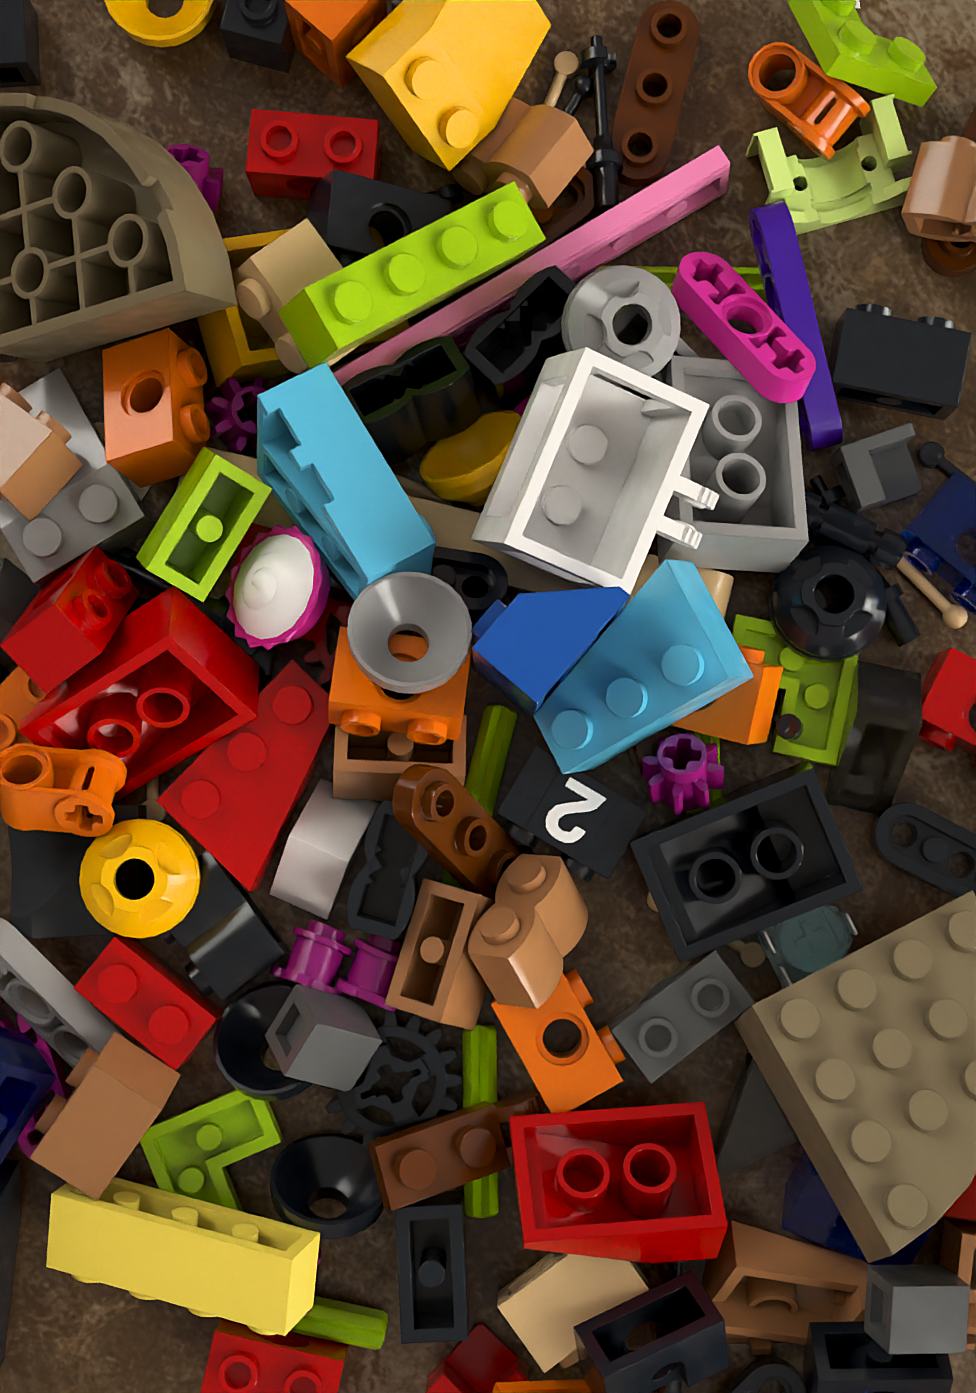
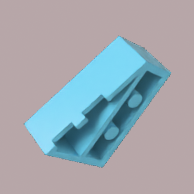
[257,362,436,601]
[533,559,754,774]

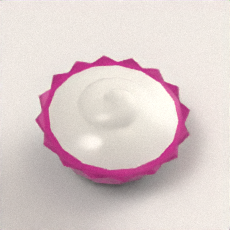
[225,524,330,650]

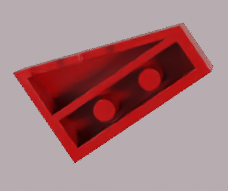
[156,659,335,892]

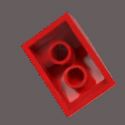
[19,585,260,804]
[508,1101,728,1264]

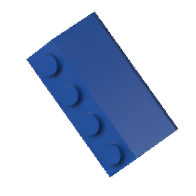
[471,586,631,720]

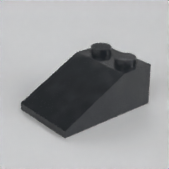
[629,760,864,963]

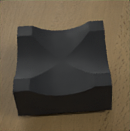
[8,804,148,939]

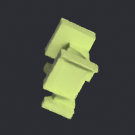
[746,94,912,235]

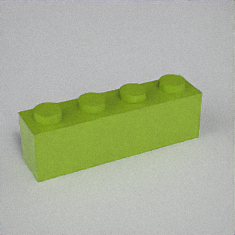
[278,181,546,369]

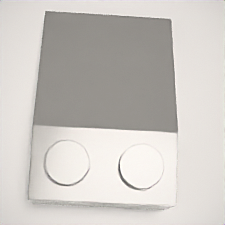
[657,355,809,573]
[0,367,155,588]

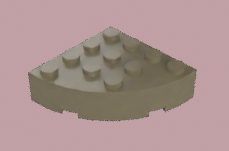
[0,93,238,363]
[733,890,976,1263]

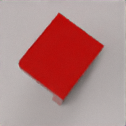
[425,1322,528,1393]

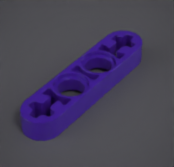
[749,201,843,452]

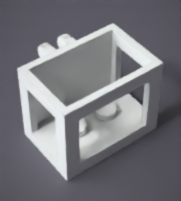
[471,347,719,595]

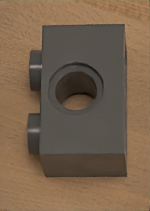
[607,950,755,1083]

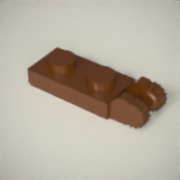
[367,1091,545,1211]

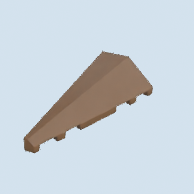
[701,1220,976,1355]

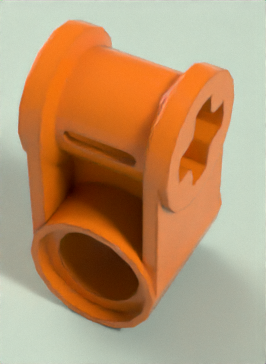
[748,42,871,161]
[0,743,127,837]

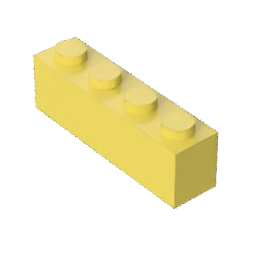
[46,1177,320,1336]

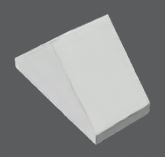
[269,778,380,920]

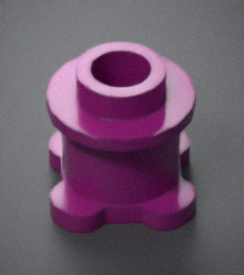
[269,920,353,996]
[335,934,404,1011]

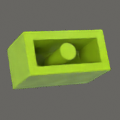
[136,447,272,602]

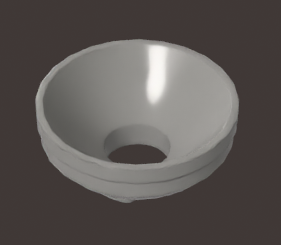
[561,265,681,386]
[347,571,472,694]

